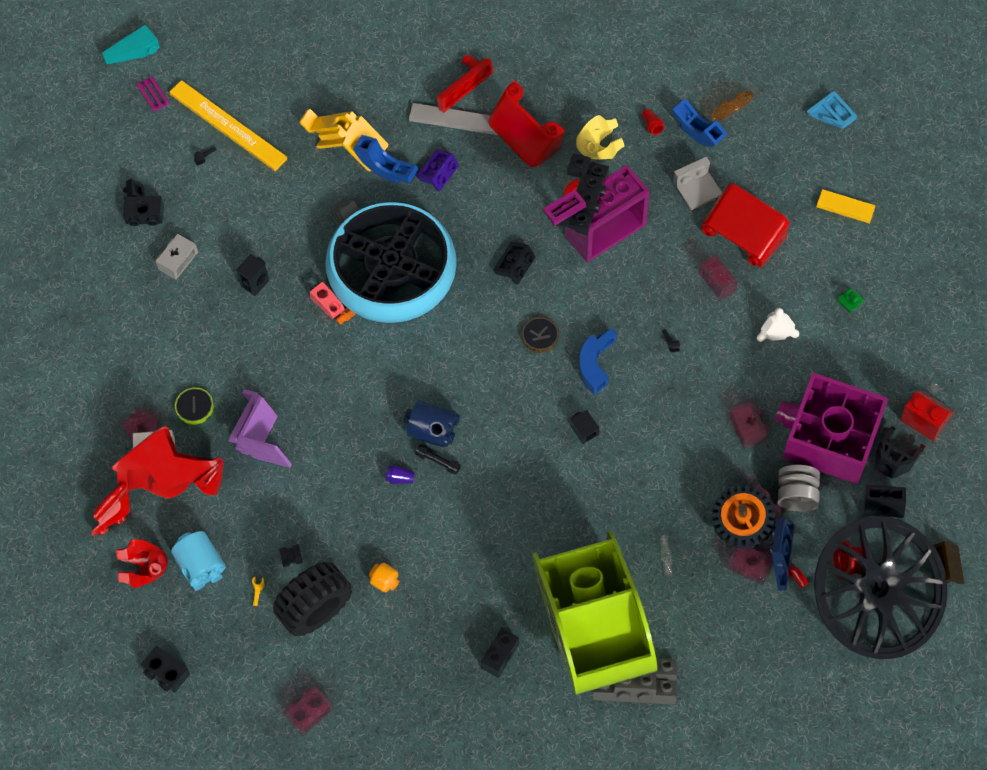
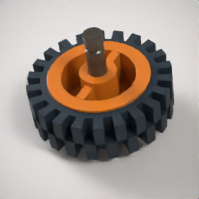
[712,485,775,550]

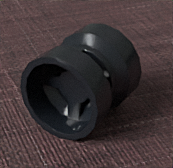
[279,544,303,568]

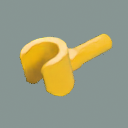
[252,577,265,606]

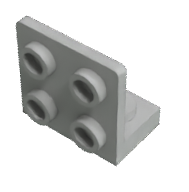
[673,157,722,210]

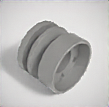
[777,465,820,512]

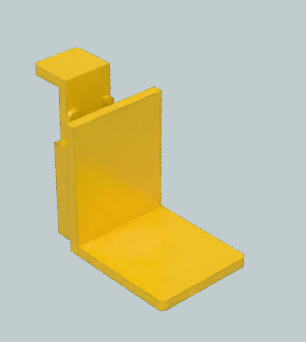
[299,109,388,172]

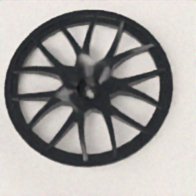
[814,516,947,659]

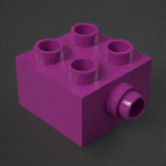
[775,373,888,485]

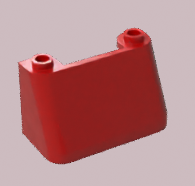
[488,80,565,167]
[701,183,790,268]

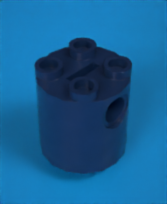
[404,400,460,448]

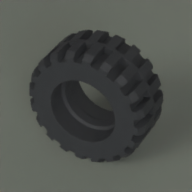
[273,562,352,637]

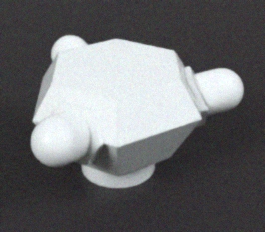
[757,308,799,342]

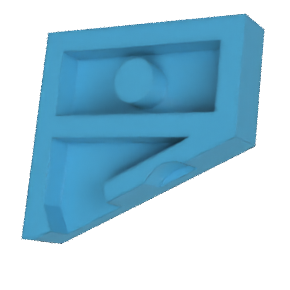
[807,91,857,129]

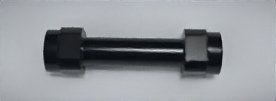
[415,444,461,475]

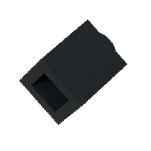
[570,410,600,444]

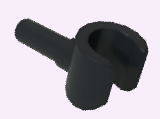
[194,146,217,166]
[662,329,680,352]

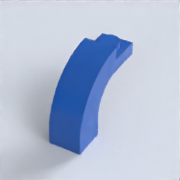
[353,135,418,183]
[579,328,617,395]

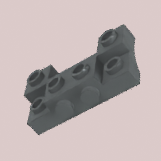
[593,659,677,705]

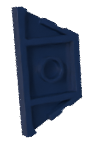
[770,518,795,590]

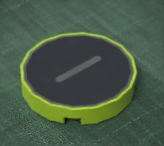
[175,387,214,425]

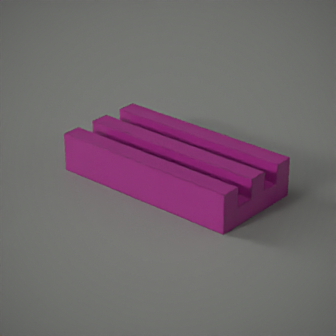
[136,76,169,112]
[543,190,586,226]

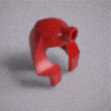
[116,539,168,588]

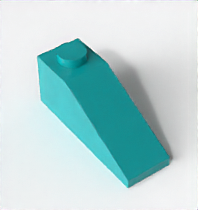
[102,25,160,64]

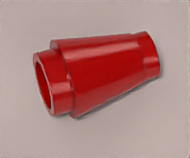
[641,109,664,135]

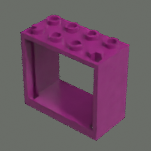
[565,165,650,263]

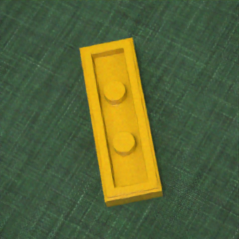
[817,189,875,224]

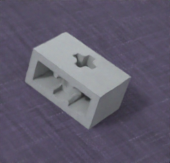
[156,234,198,280]

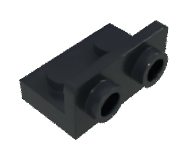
[493,241,535,285]

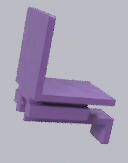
[228,389,292,468]

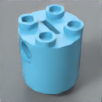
[171,531,226,591]

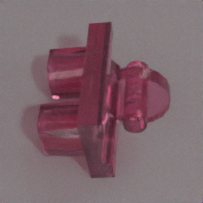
[122,407,160,440]

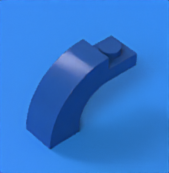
[671,99,727,147]

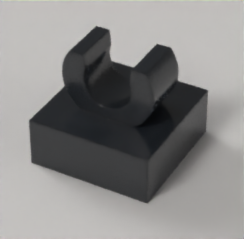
[123,179,145,197]

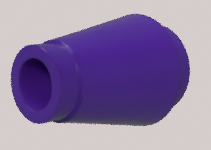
[385,464,415,484]

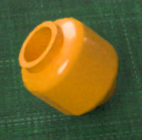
[369,563,399,592]

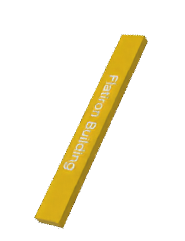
[169,80,287,171]

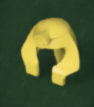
[576,115,624,160]

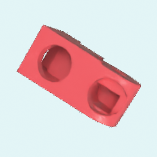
[310,282,345,319]

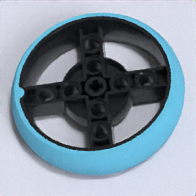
[326,202,456,323]

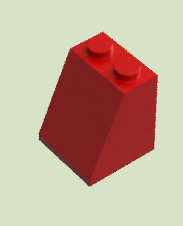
[901,390,955,442]

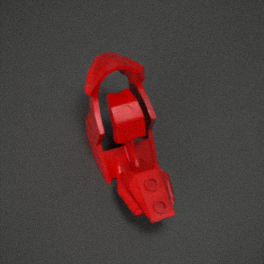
[91,426,224,536]

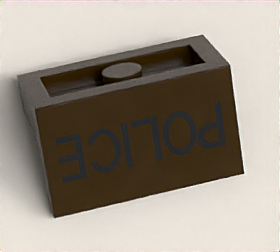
[933,541,964,584]

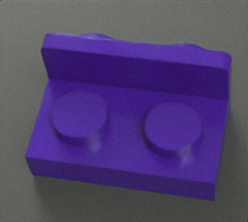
[416,149,459,191]

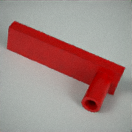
[437,55,493,113]

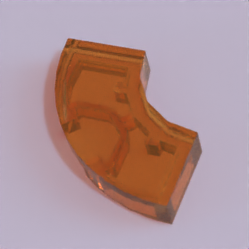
[711,91,755,121]

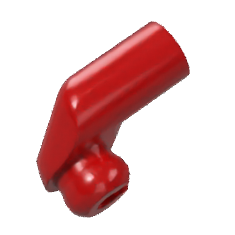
[788,565,809,588]

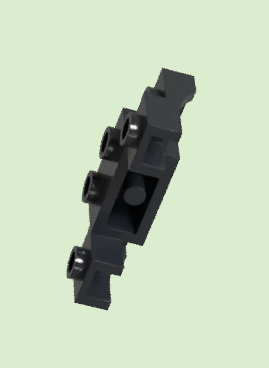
[551,153,609,235]

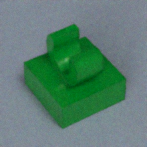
[837,288,864,313]

